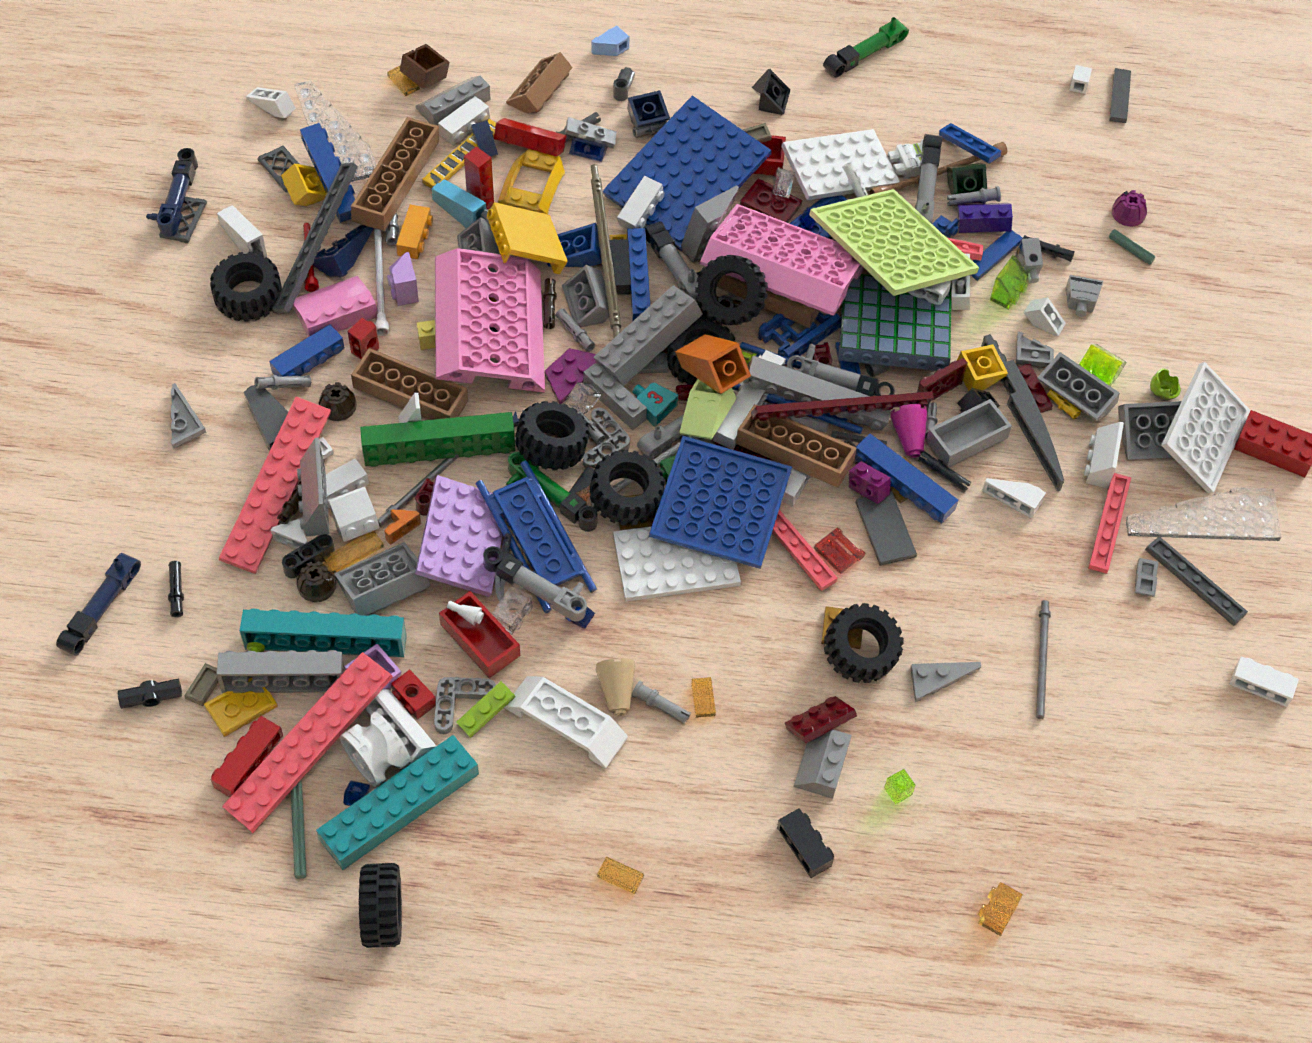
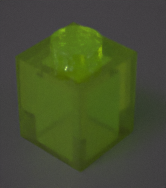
[884,769,916,805]

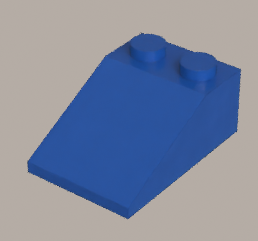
[547,223,602,267]

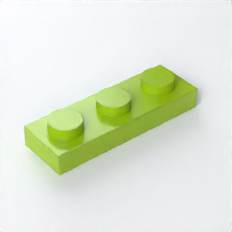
[456,681,516,738]

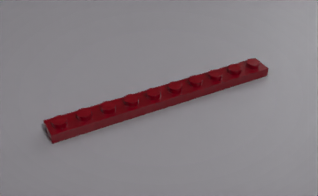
[751,391,934,421]

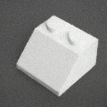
[328,487,380,542]

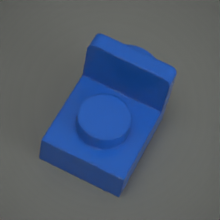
[932,215,959,238]

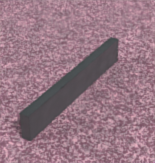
[1145,536,1248,626]

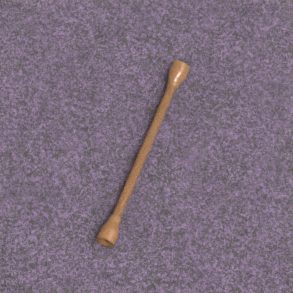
[870,142,1008,195]

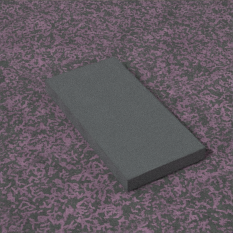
[855,491,917,566]

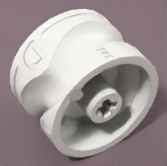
[340,712,411,787]

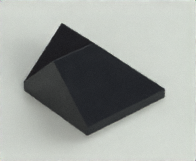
[751,69,791,115]

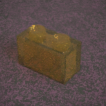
[978,882,1023,936]

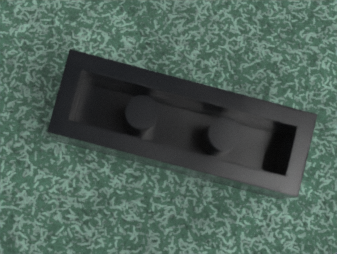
[609,240,631,295]
[777,808,834,878]

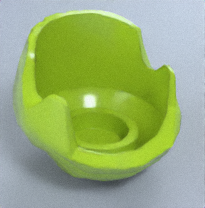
[1150,368,1181,400]

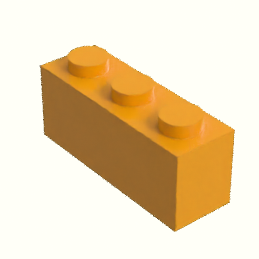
[396,204,433,259]

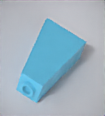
[431,179,486,228]

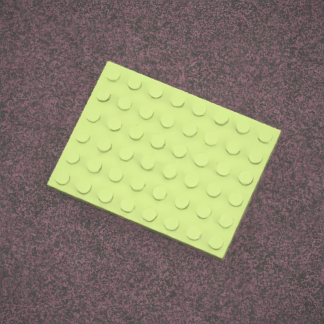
[809,189,979,296]

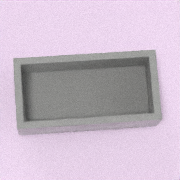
[926,399,1012,467]

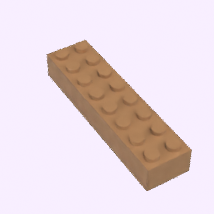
[351,117,439,231]

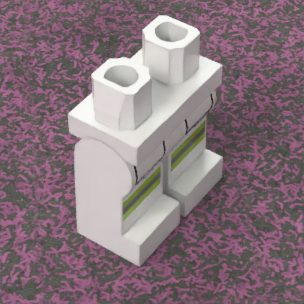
[887,139,923,179]

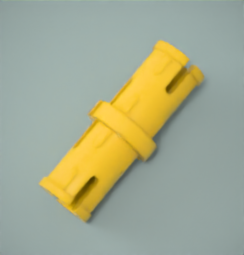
[1047,389,1081,420]

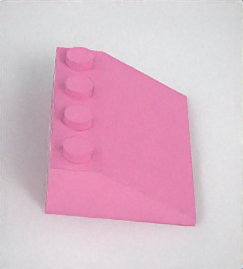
[293,276,378,337]

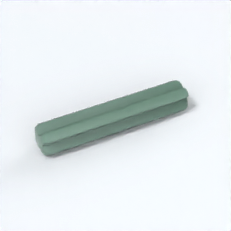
[1109,229,1155,264]

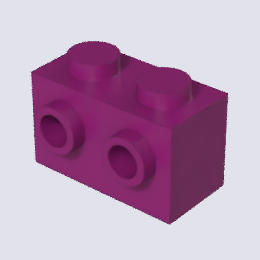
[849,461,890,504]

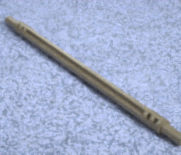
[591,164,621,338]

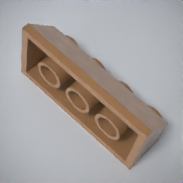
[506,52,573,114]

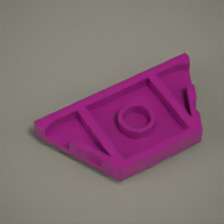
[545,348,596,404]

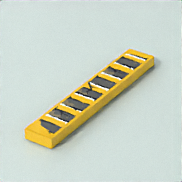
[422,119,496,188]

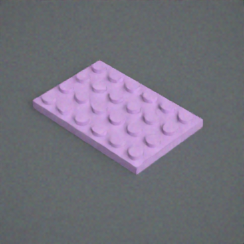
[415,475,505,597]

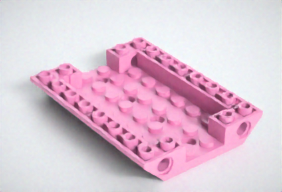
[700,204,865,315]
[435,248,545,393]

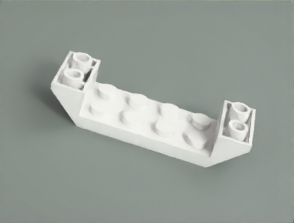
[504,676,628,769]

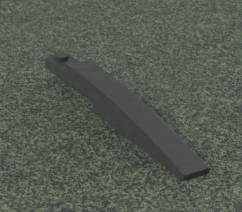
[981,334,1064,492]

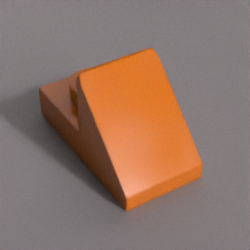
[384,509,421,545]

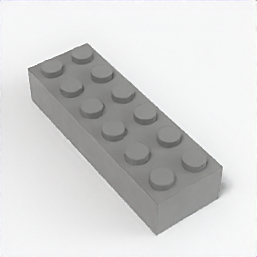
[593,285,702,386]
[217,650,345,693]

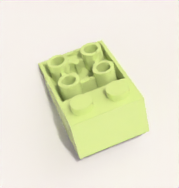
[679,379,737,440]

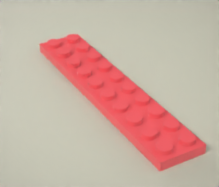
[219,397,331,574]
[222,652,393,833]

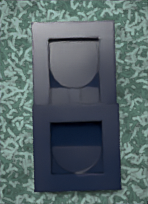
[471,121,498,157]

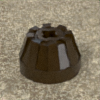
[319,382,357,421]
[297,561,336,602]

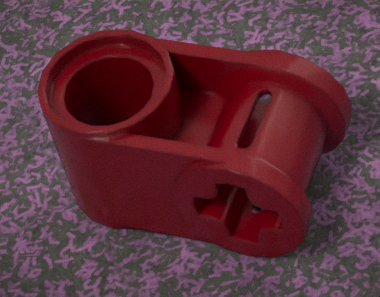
[809,342,832,366]
[415,478,434,516]

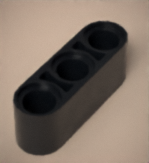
[282,534,335,578]

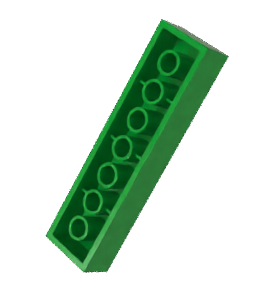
[360,412,515,467]

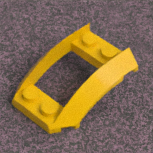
[498,149,565,214]

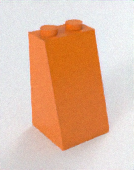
[675,334,751,394]

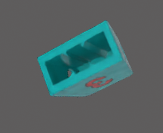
[632,383,678,427]

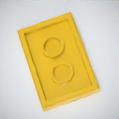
[204,678,278,737]

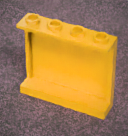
[487,202,568,275]

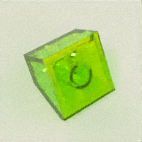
[990,255,1028,310]
[1079,344,1127,386]

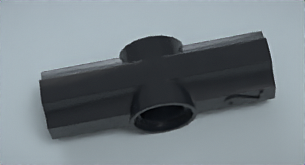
[117,678,182,709]

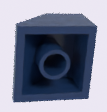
[627,90,670,128]

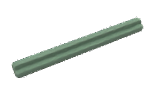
[291,780,306,879]

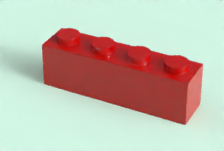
[494,118,567,157]
[464,146,494,210]
[210,716,283,797]

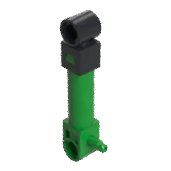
[823,17,909,77]
[506,452,598,532]

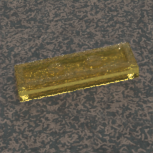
[323,531,384,573]

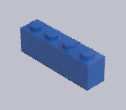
[269,324,345,377]

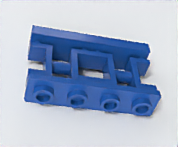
[758,312,841,358]

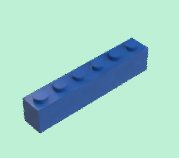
[300,123,355,223]
[627,228,650,322]
[855,434,959,524]

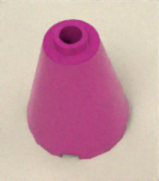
[890,404,927,458]

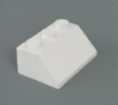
[1084,422,1124,488]

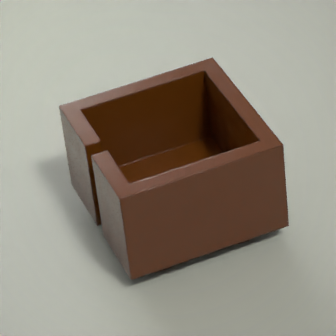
[399,44,450,89]

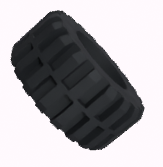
[210,252,282,322]
[695,255,768,325]
[667,318,736,385]
[515,401,590,471]
[589,450,665,525]
[824,603,904,683]
[359,863,402,948]

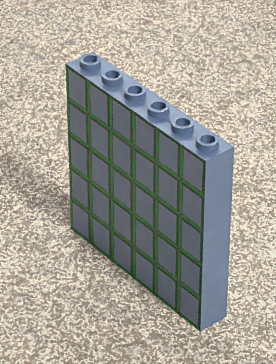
[838,274,952,371]

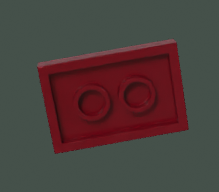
[740,178,803,223]
[917,358,968,401]
[785,696,857,743]

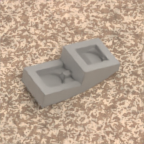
[1135,558,1158,597]

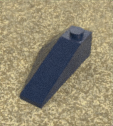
[313,224,374,278]

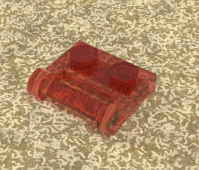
[814,527,866,574]

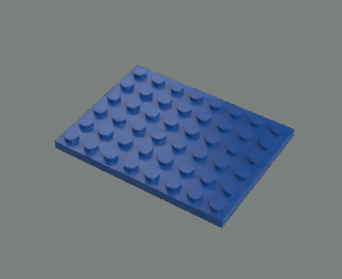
[603,95,771,251]

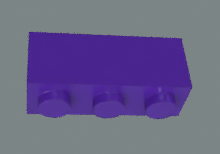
[957,203,1013,233]

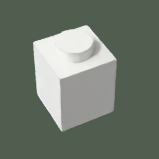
[1069,65,1092,94]

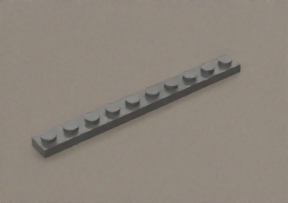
[272,162,358,314]

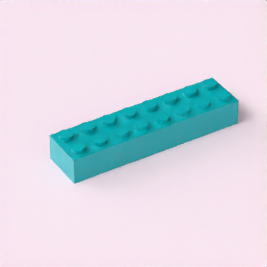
[239,608,407,657]
[316,735,479,870]

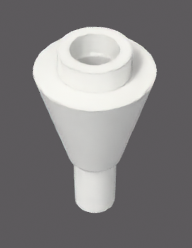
[447,601,484,626]

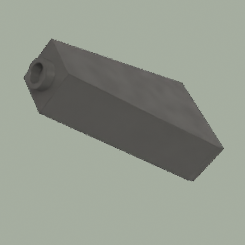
[244,385,288,451]

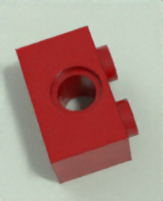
[347,318,379,359]
[391,669,436,720]

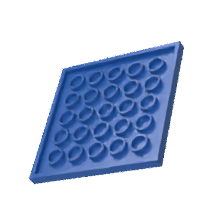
[649,436,792,569]

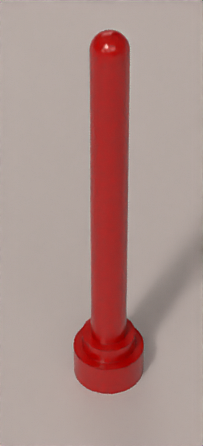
[303,222,319,292]

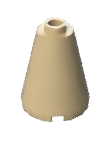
[595,658,635,716]

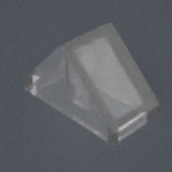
[772,168,795,198]

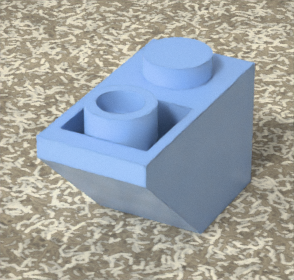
[591,26,630,56]

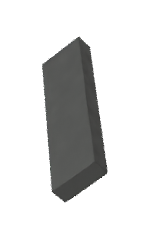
[1109,68,1131,123]

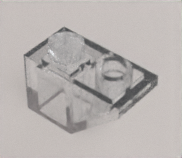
[564,382,601,414]

